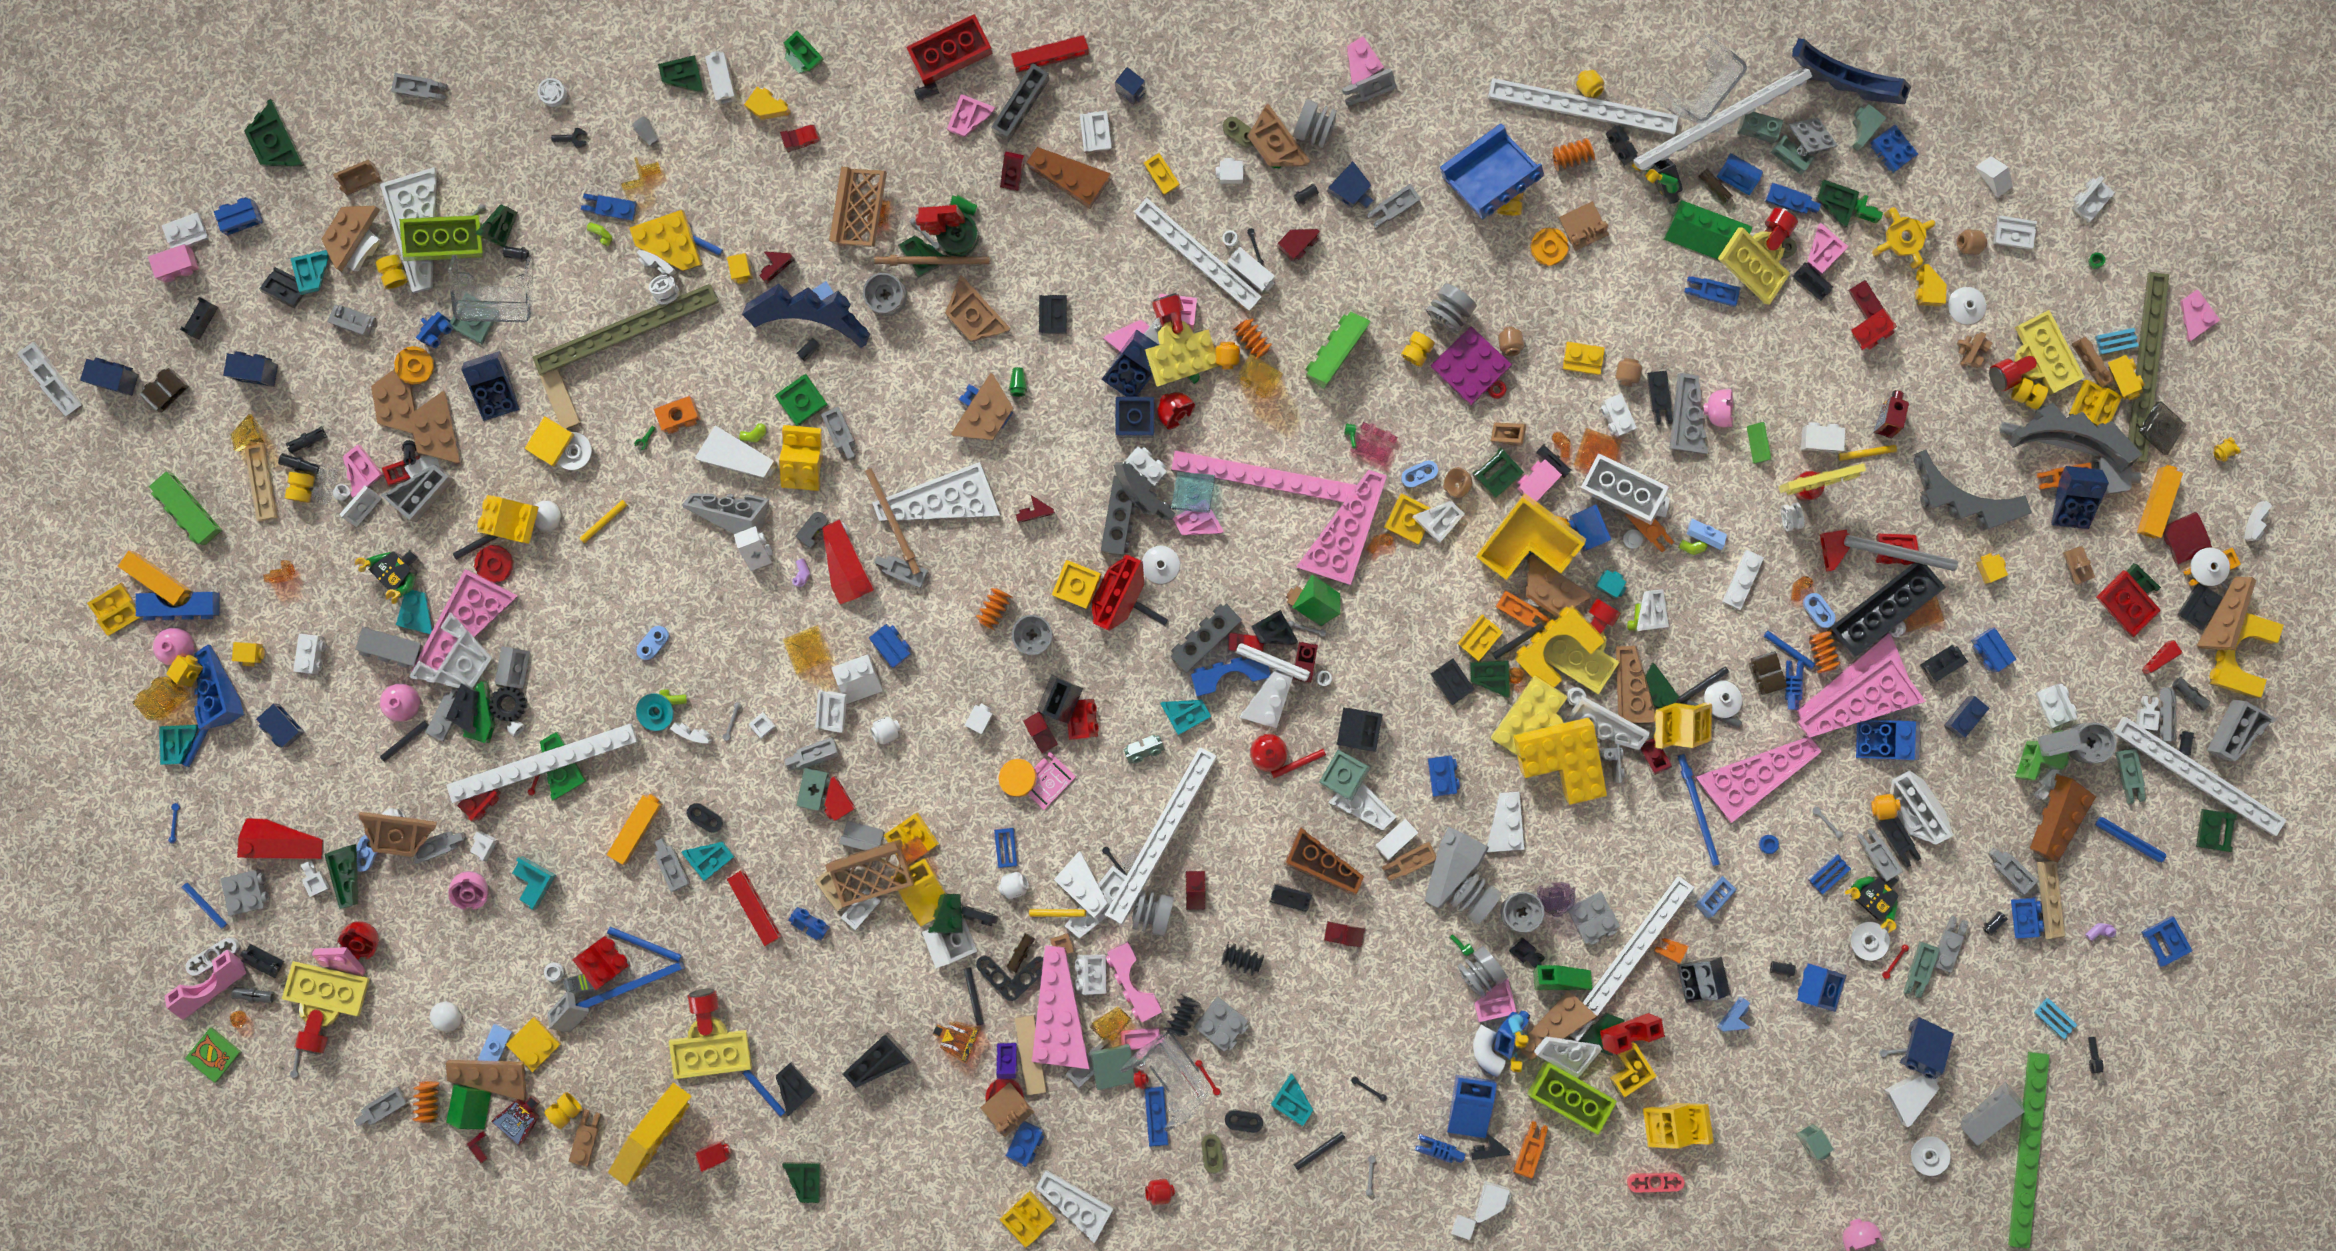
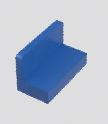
[1717,153,1763,196]

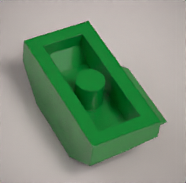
[783,30,824,74]

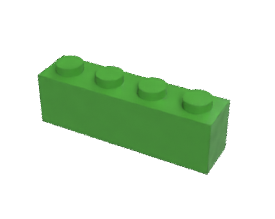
[148,471,222,545]

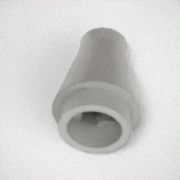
[632,116,659,146]

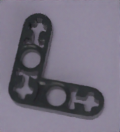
[976,955,1044,1001]

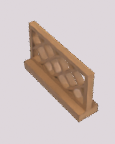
[829,166,887,247]
[825,839,914,907]

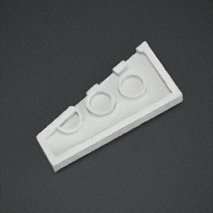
[1564,696,1649,750]

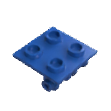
[1870,125,1918,173]

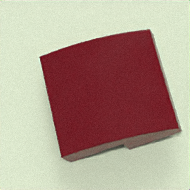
[2163,512,2212,565]

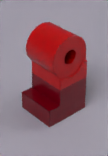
[780,125,820,153]
[1228,633,1264,652]

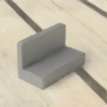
[495,646,530,689]
[2037,728,2087,756]
[839,821,884,850]
[547,992,589,1033]

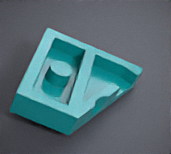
[290,250,329,295]
[396,590,433,634]
[1160,700,1211,735]
[159,724,199,765]
[681,841,735,881]
[1270,1073,1313,1126]

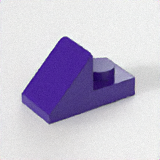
[996,1043,1017,1079]

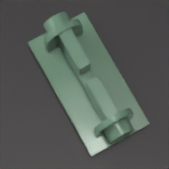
[1123,734,1165,764]

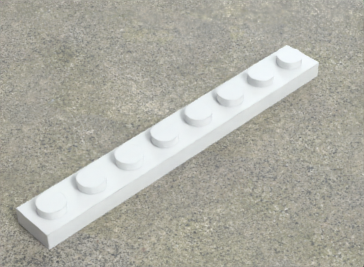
[1134,198,1262,312]

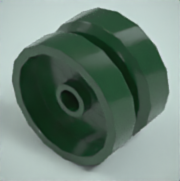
[936,212,979,257]

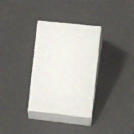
[1975,156,2013,198]

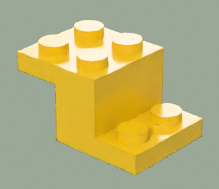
[779,425,823,491]
[477,495,539,544]
[1654,702,1712,749]
[1643,1103,1714,1149]

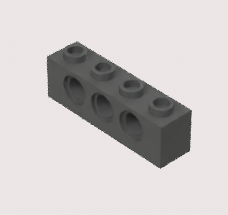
[991,63,1050,142]
[1101,475,1136,556]
[1170,603,1242,673]

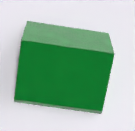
[1292,575,1340,626]
[446,1084,492,1130]

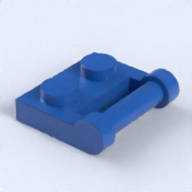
[2141,916,2193,967]

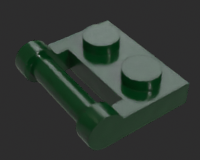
[1472,448,1524,498]
[2196,809,2238,852]

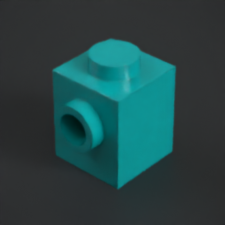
[1595,570,1627,599]

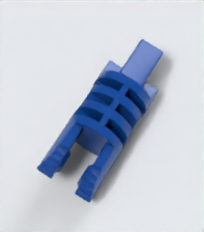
[1785,661,1804,710]
[1415,1134,1466,1163]

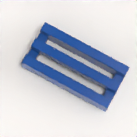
[994,827,1018,868]
[1808,854,1851,894]

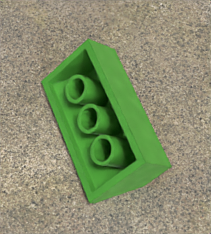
[1305,312,1371,389]

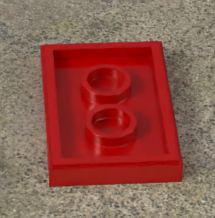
[2096,570,2161,637]

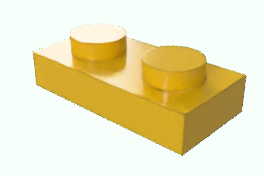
[1143,153,1180,196]

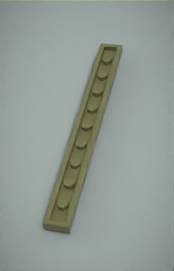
[2128,272,2169,463]
[532,284,718,376]

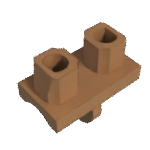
[1957,331,1993,368]
[2063,545,2095,585]

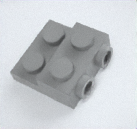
[220,870,270,916]
[1567,891,1620,945]
[1194,996,1249,1052]

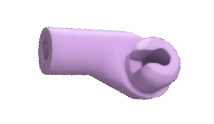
[792,558,810,587]
[2085,923,2117,941]

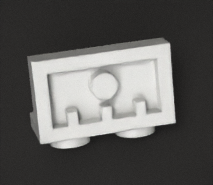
[2071,176,2115,222]
[293,633,326,675]
[2035,684,2077,728]
[1075,954,1106,995]

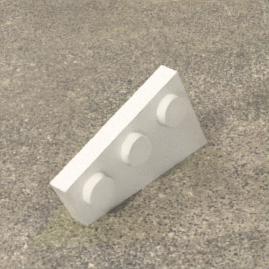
[1240,669,1293,728]
[1328,782,1397,830]
[1487,792,1524,852]
[1054,851,1109,918]
[1534,1036,1602,1078]

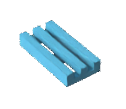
[2095,328,2139,355]
[2034,998,2077,1039]

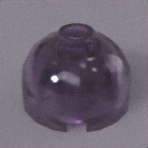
[1537,882,1576,917]

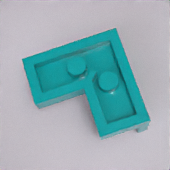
[512,856,556,910]

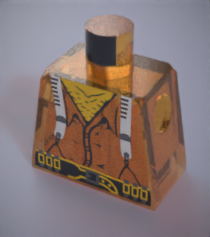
[933,1020,982,1064]

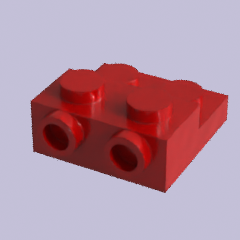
[915,205,964,235]
[572,936,629,990]

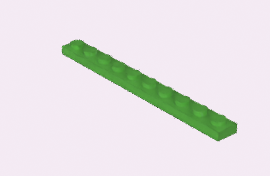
[2008,1052,2049,1248]

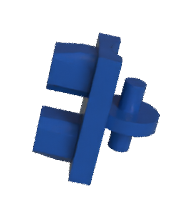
[416,311,453,349]

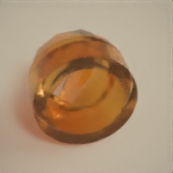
[1509,667,1524,684]
[230,1011,247,1028]

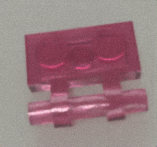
[1350,421,1398,467]

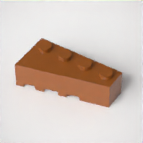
[1026,147,1111,209]
[2030,773,2096,863]
[1284,827,1364,895]

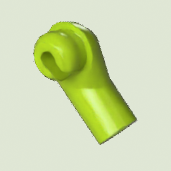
[587,222,612,246]
[739,423,766,442]
[1678,539,1708,555]
[1627,603,1642,632]
[659,689,687,705]

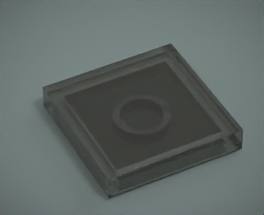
[2138,401,2187,455]

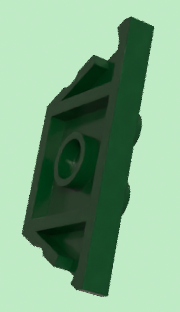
[244,99,304,167]

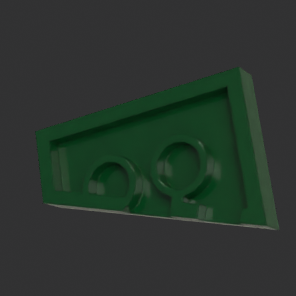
[324,844,358,909]

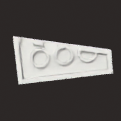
[1065,866,1126,938]
[1036,1170,1113,1243]

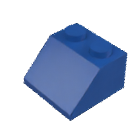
[1568,505,1611,552]
[1797,963,1846,1012]

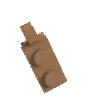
[2072,336,2114,387]

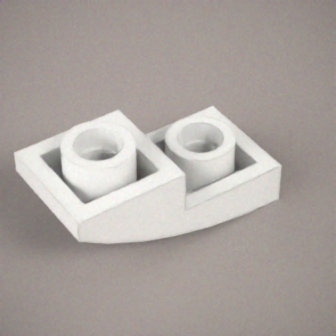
[347,229,381,271]
[637,250,677,277]
[2245,501,2272,542]
[670,722,713,744]
[1375,819,1418,860]

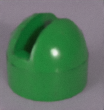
[2088,252,2106,269]

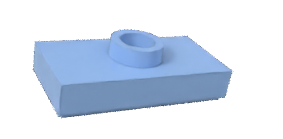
[1687,519,1727,550]
[478,1024,512,1061]

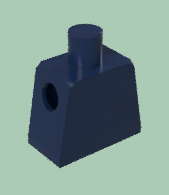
[1327,161,1374,209]

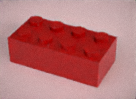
[906,14,993,86]

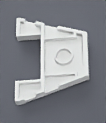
[410,612,492,688]

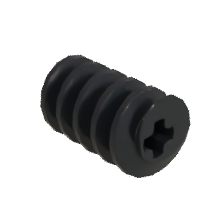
[1222,941,1264,976]
[1164,994,1201,1037]

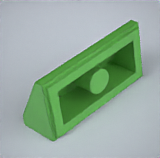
[1747,422,1771,463]

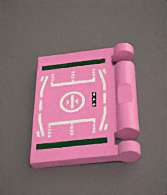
[1028,752,1076,810]

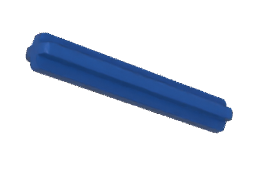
[2095,817,2167,863]

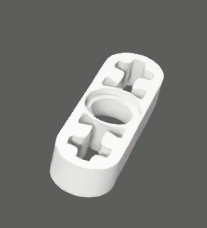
[186,937,240,976]

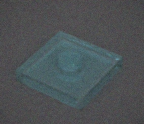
[1171,472,1216,513]

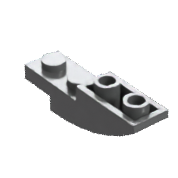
[1113,461,1176,520]

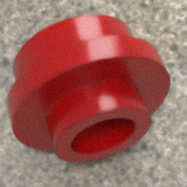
[1487,380,1507,399]
[1134,1070,1149,1090]

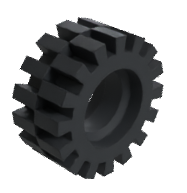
[489,687,527,721]

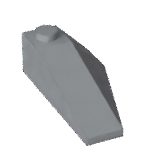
[682,493,769,534]
[1424,827,1489,909]

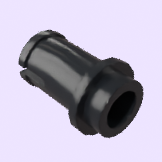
[914,82,939,101]
[1293,183,1319,205]
[503,246,529,262]
[796,337,821,362]
[401,440,417,465]
[2179,731,2196,755]
[1983,911,2008,936]
[1770,961,1796,978]

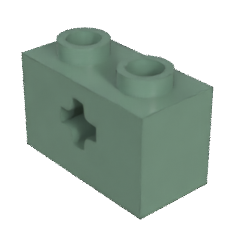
[1737,112,1783,143]
[796,768,832,811]
[1796,1124,1834,1160]

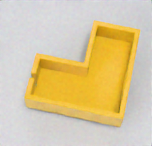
[1476,493,1586,580]
[1513,718,1607,805]
[608,1082,692,1186]

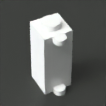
[705,51,737,105]
[1227,247,1275,294]

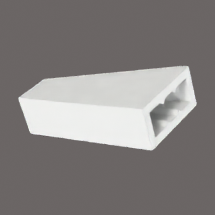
[695,425,777,479]

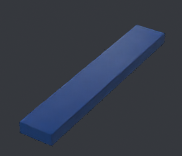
[575,961,685,1008]

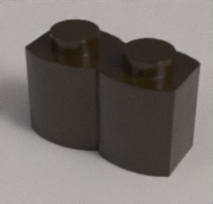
[140,368,189,413]
[1749,651,1787,695]

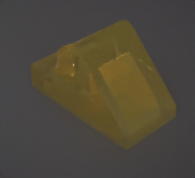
[230,414,265,451]
[1090,1006,1131,1041]

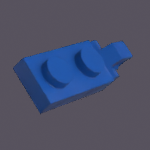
[1765,182,1821,214]

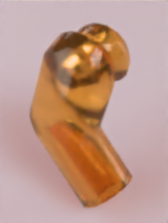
[1552,432,1571,458]
[1366,533,1394,555]
[1791,576,1813,601]

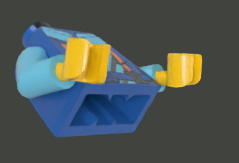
[1494,1010,1530,1072]

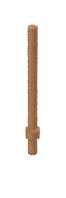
[874,255,990,266]
[865,468,921,575]

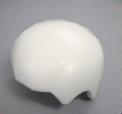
[534,500,561,532]
[429,1001,462,1032]

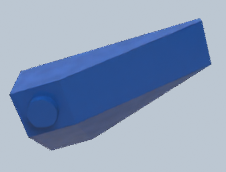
[194,644,244,730]

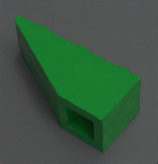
[462,681,496,743]
[1533,965,1593,990]

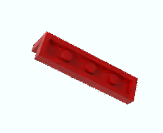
[1011,35,1089,73]
[727,869,782,946]

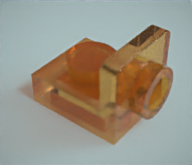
[867,199,891,227]
[263,560,295,584]
[896,836,928,866]

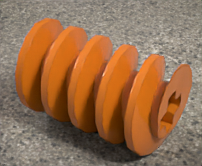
[1552,138,1595,171]
[1232,318,1272,361]
[975,588,1014,631]
[1808,631,1840,673]
[412,1081,439,1123]

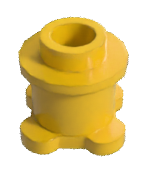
[2213,437,2241,462]

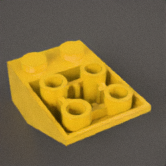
[891,857,946,927]

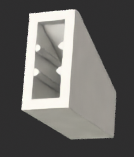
[1884,1072,1940,1127]

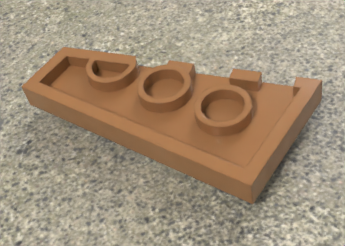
[2196,577,2256,650]
[1616,646,1656,723]
[1518,990,1598,1061]
[446,1060,526,1101]

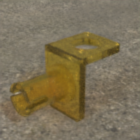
[621,157,661,191]

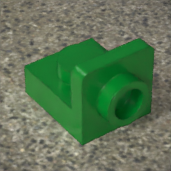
[1854,195,1883,224]

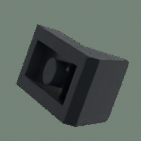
[1469,1132,1511,1160]

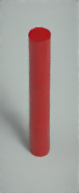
[1271,749,1326,779]

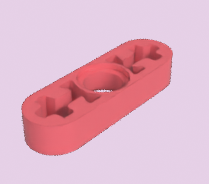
[1627,1172,1684,1192]

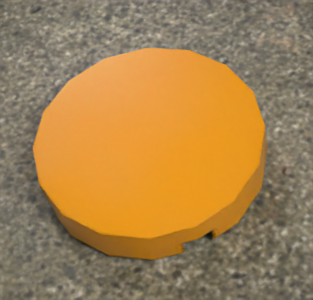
[1530,228,1568,266]
[394,346,434,385]
[998,758,1037,797]

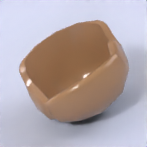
[1443,467,1473,498]

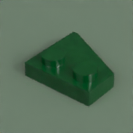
[898,235,949,278]
[1645,663,1679,708]
[928,894,963,934]
[1579,1013,1625,1056]
[782,1162,821,1203]

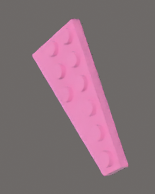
[1296,470,1387,585]
[411,569,518,672]
[1797,632,1908,719]
[1797,655,1926,738]
[1695,737,1822,823]
[1032,945,1090,1069]

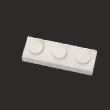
[1722,550,1764,610]

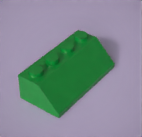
[1664,200,1753,260]

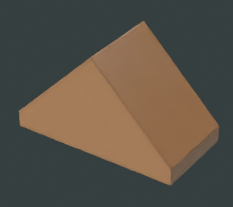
[1490,422,1526,447]

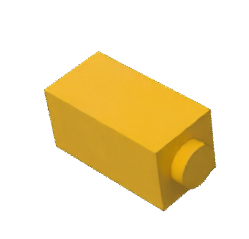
[2108,355,2145,401]

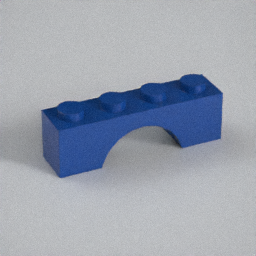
[136,592,220,621]
[1191,657,1271,696]

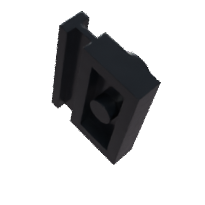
[259,267,305,309]
[1039,295,1067,334]
[2177,583,2223,630]
[1430,658,1475,706]

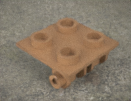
[1558,201,1609,251]
[980,1082,1034,1137]

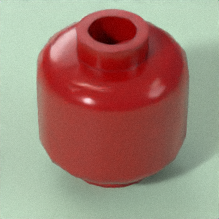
[1145,1179,1175,1206]

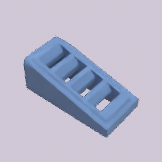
[1695,876,1737,918]

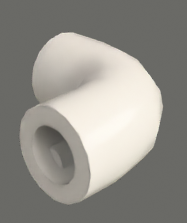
[1473,1024,1506,1077]

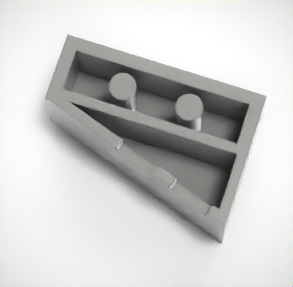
[381,464,455,522]
[355,626,420,668]
[2207,700,2277,761]
[1960,1082,2025,1146]

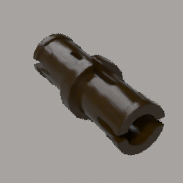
[1698,168,1733,204]
[1006,933,1035,973]

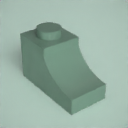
[1852,104,1886,151]

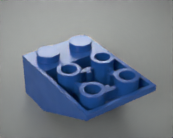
[1856,720,1920,760]
[1447,1074,1497,1139]

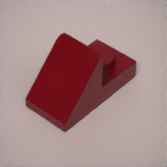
[1000,151,1025,191]
[759,251,795,284]
[1015,495,1055,523]
[1023,711,1058,754]
[1640,738,1672,775]
[1186,871,1205,910]
[1324,921,1365,947]

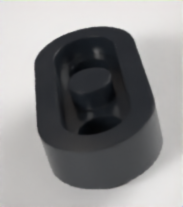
[687,803,723,833]
[961,905,999,926]
[1225,1109,1263,1133]

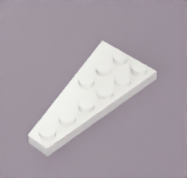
[380,167,437,294]
[873,462,1000,521]

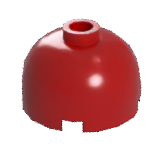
[1157,392,1195,430]
[1250,734,1288,772]
[337,921,379,959]

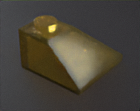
[782,625,832,675]

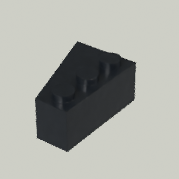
[842,1031,913,1088]

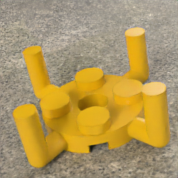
[1872,207,1936,269]

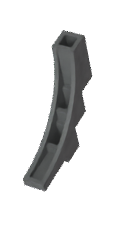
[2008,403,2143,472]
[1913,450,2032,530]

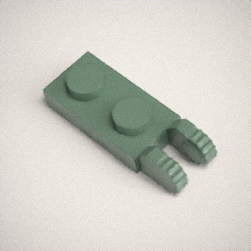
[2115,748,2146,804]
[1904,941,1940,999]

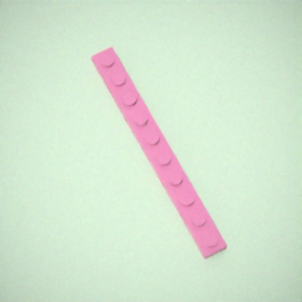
[1171,451,1357,502]

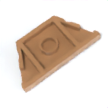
[1248,104,1310,166]
[321,205,381,272]
[945,275,1011,342]
[371,369,416,434]
[951,373,1014,441]
[409,391,460,464]
[1526,554,1592,617]
[359,811,437,857]

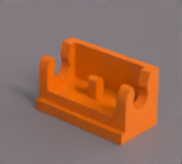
[1654,938,1689,964]

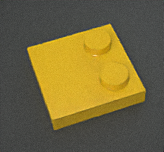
[1384,493,1431,545]
[1052,560,1102,610]
[506,1017,561,1072]

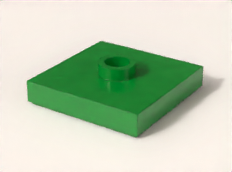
[774,373,828,426]

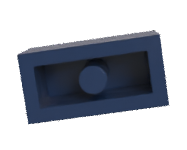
[1115,67,1146,105]
[1944,696,1990,738]
[256,703,305,748]

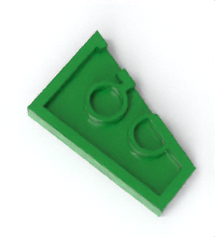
[540,732,587,801]

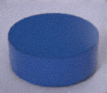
[1759,835,1779,854]

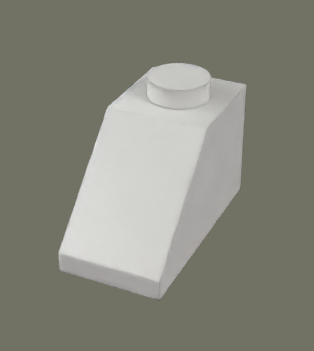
[1474,1181,1511,1223]

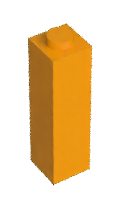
[2137,465,2183,539]
[117,551,192,606]
[606,794,663,865]

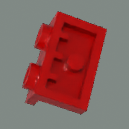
[1851,308,1897,350]
[1876,533,1918,565]
[1067,699,1099,740]
[457,789,501,821]

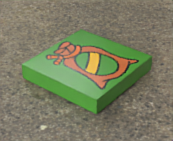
[185,1027,242,1083]

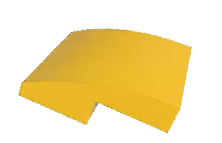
[2069,380,2122,427]
[525,416,575,467]
[87,582,140,637]
[883,812,939,865]
[999,1191,1056,1248]

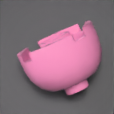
[1704,389,1733,427]
[153,628,195,666]
[380,684,420,722]
[448,871,488,910]
[1842,1218,1884,1251]

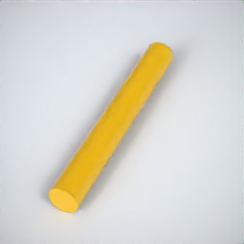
[1838,445,1897,461]
[580,499,627,543]
[1029,909,1087,917]

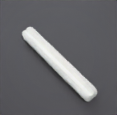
[1237,643,1310,681]

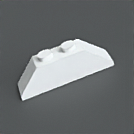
[1890,770,1953,845]

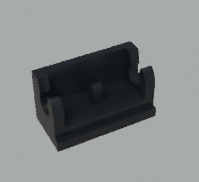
[179,297,219,340]
[1920,645,1968,683]
[1269,883,1312,912]

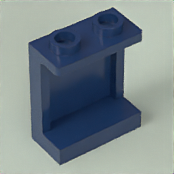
[1900,1017,1954,1079]

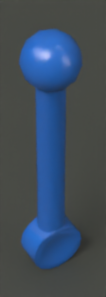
[168,803,180,844]

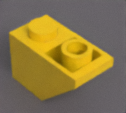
[744,86,791,120]
[1915,264,1947,307]

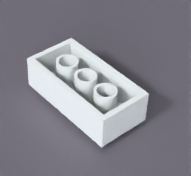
[1581,453,1669,525]

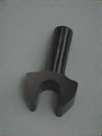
[551,128,587,148]
[2088,1037,2104,1074]

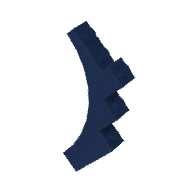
[1792,38,1911,104]
[742,284,870,348]

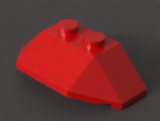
[1092,555,1144,631]

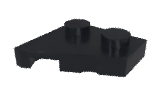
[1251,610,1298,645]
[446,683,479,734]
[776,1062,817,1116]

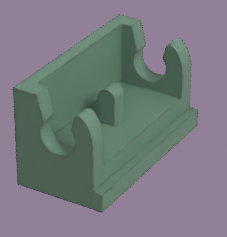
[1771,135,1815,175]

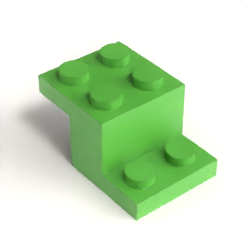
[2015,730,2069,780]

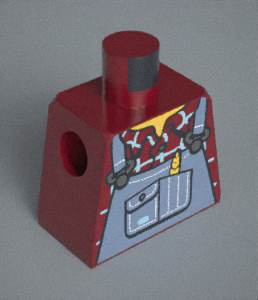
[1873,390,1909,439]
[491,1095,540,1145]

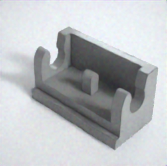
[327,305,376,337]

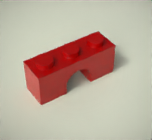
[1600,1013,1665,1055]

